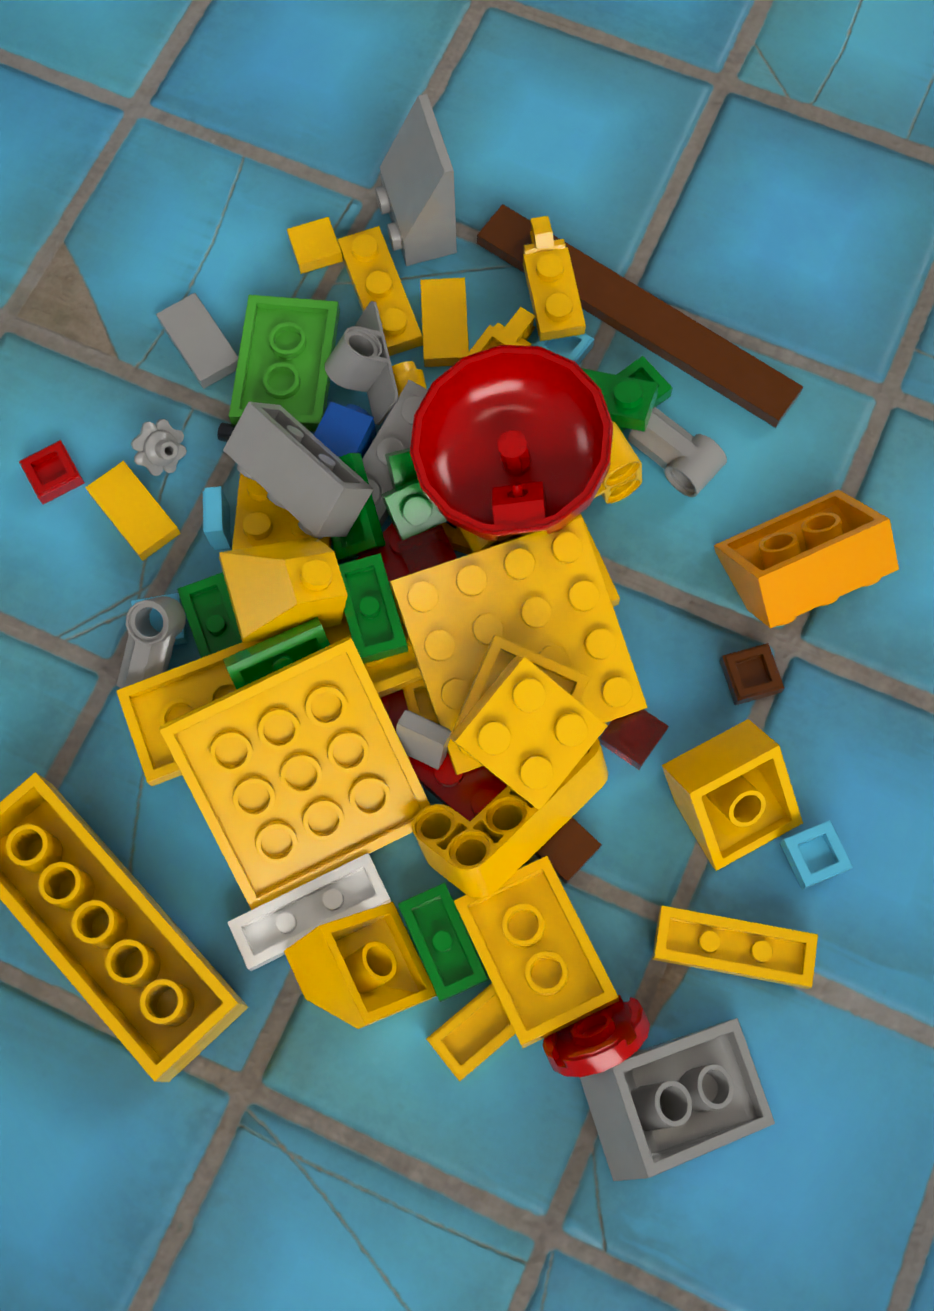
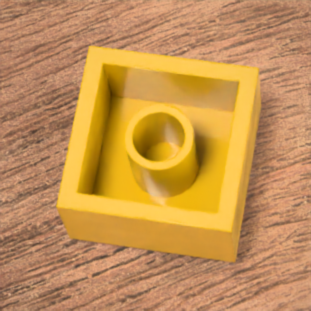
[449,656,608,811]

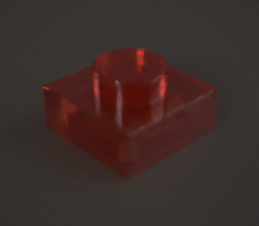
[599,709,669,770]

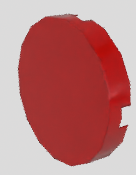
[542,995,650,1077]

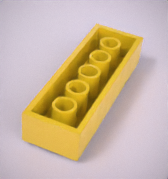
[0,772,249,1082]

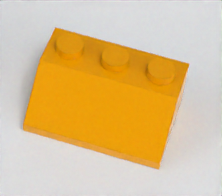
[714,489,899,629]

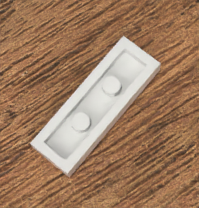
[227,853,392,971]

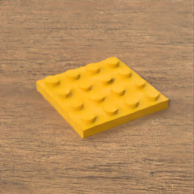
[390,517,648,775]
[159,636,430,910]

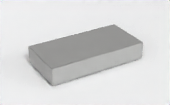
[156,293,238,389]

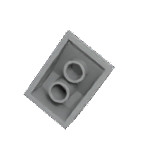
[375,94,457,266]
[580,1018,775,1181]

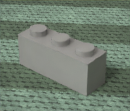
[223,402,374,539]

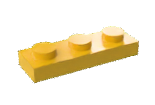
[337,226,423,356]
[652,906,818,989]

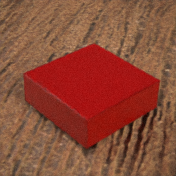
[19,440,85,505]

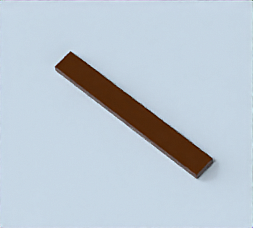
[477,204,803,428]

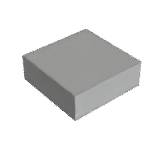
[396,710,452,770]

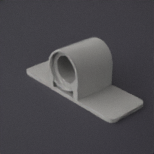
[325,301,399,425]

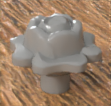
[131,419,187,476]

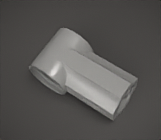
[628,407,727,497]
[117,596,186,688]

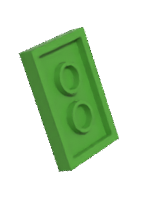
[229,295,340,432]

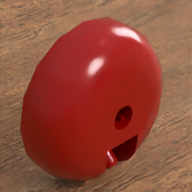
[410,345,614,541]

